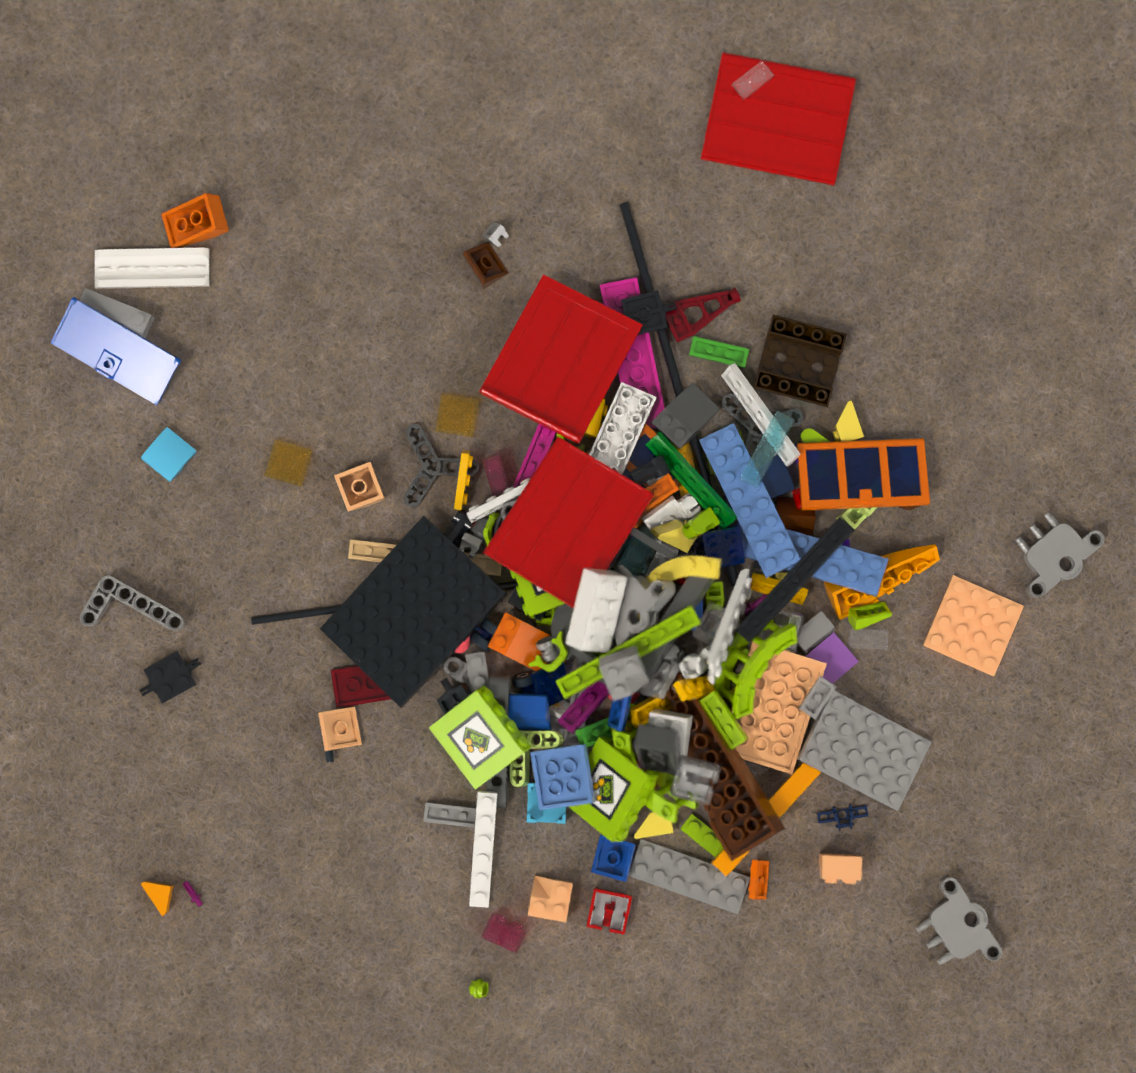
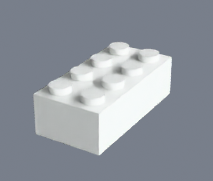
[565,568,628,652]

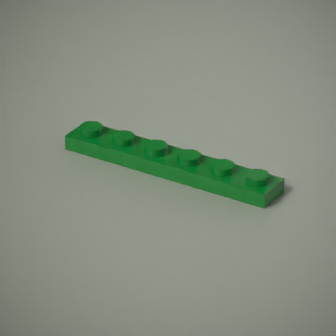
[645,432,737,530]

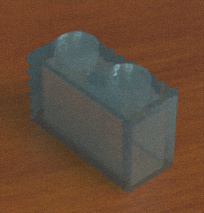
[617,536,655,576]

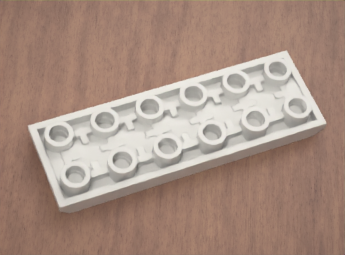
[95,248,209,289]
[589,382,657,475]
[707,569,752,684]

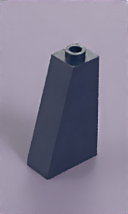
[723,455,795,510]

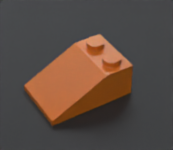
[161,193,229,248]
[488,612,556,674]

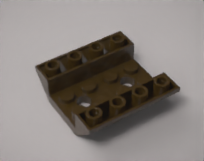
[754,314,847,408]

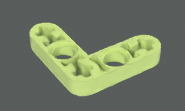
[510,731,564,787]

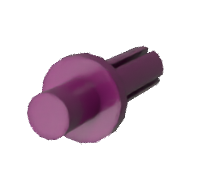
[744,594,767,615]
[182,881,203,907]

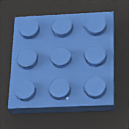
[530,744,595,810]

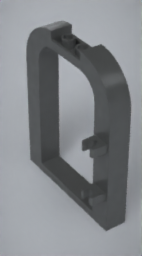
[551,527,714,684]

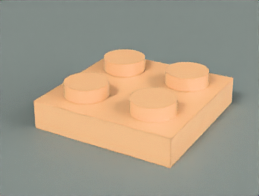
[318,707,362,751]

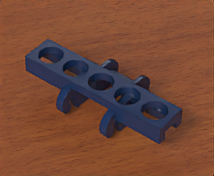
[817,804,868,831]

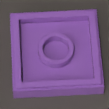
[805,632,859,684]

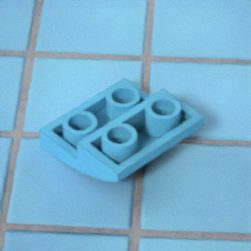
[141,427,196,482]

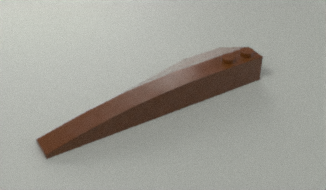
[666,670,786,861]

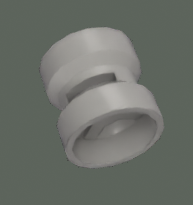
[535,636,559,662]

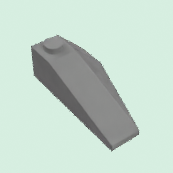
[80,288,155,339]

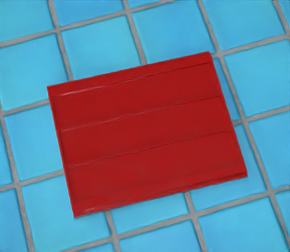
[701,52,856,186]
[479,274,643,443]
[483,437,654,609]

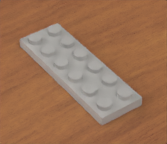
[628,839,750,914]

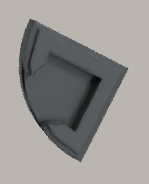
[677,545,697,557]

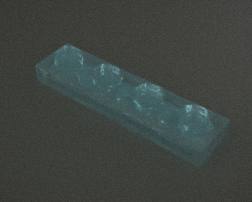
[740,411,795,488]

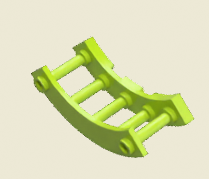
[713,620,797,719]
[613,723,700,823]

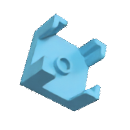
[527,783,566,824]

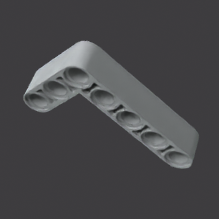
[80,576,186,631]

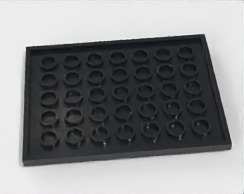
[320,516,507,708]

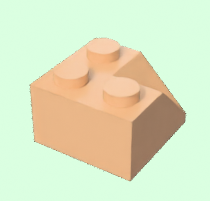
[334,462,386,512]
[819,853,862,884]
[528,875,573,922]

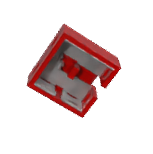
[586,887,632,935]

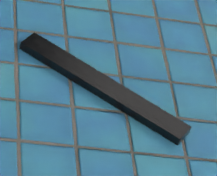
[735,518,855,644]

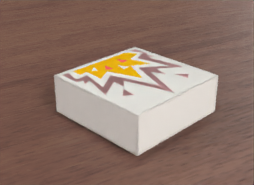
[549,695,569,719]

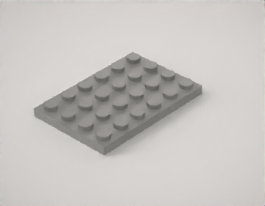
[797,691,932,811]

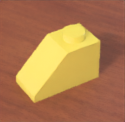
[832,401,864,442]
[651,519,697,553]
[634,812,673,839]

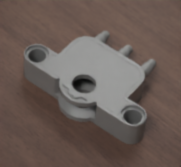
[1015,512,1105,598]
[610,565,675,651]
[916,877,1002,965]

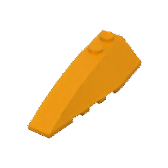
[823,544,940,620]

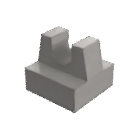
[482,222,509,247]
[459,532,482,559]

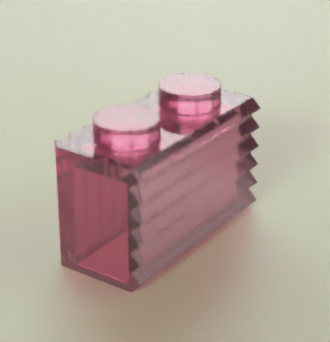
[482,455,510,497]
[481,913,526,953]

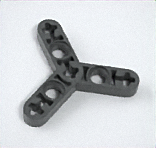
[721,394,803,470]
[404,424,480,508]

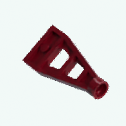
[665,287,741,343]

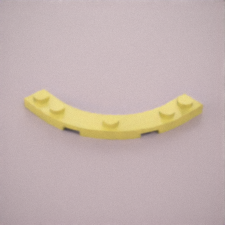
[638,556,721,621]

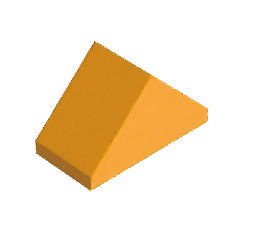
[141,881,174,916]

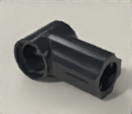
[630,455,671,485]
[444,509,474,546]

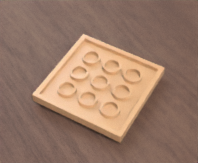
[922,575,1024,676]

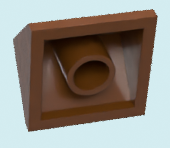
[463,242,509,289]
[776,497,816,537]

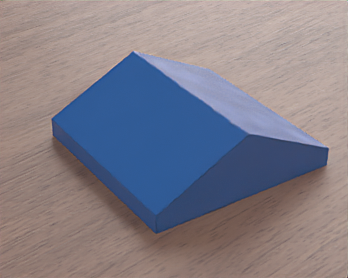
[509,694,552,731]
[607,695,632,731]
[591,835,636,882]

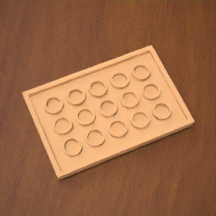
[730,641,827,774]

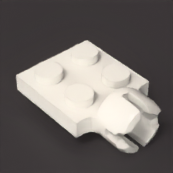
[641,493,701,544]
[680,644,712,679]

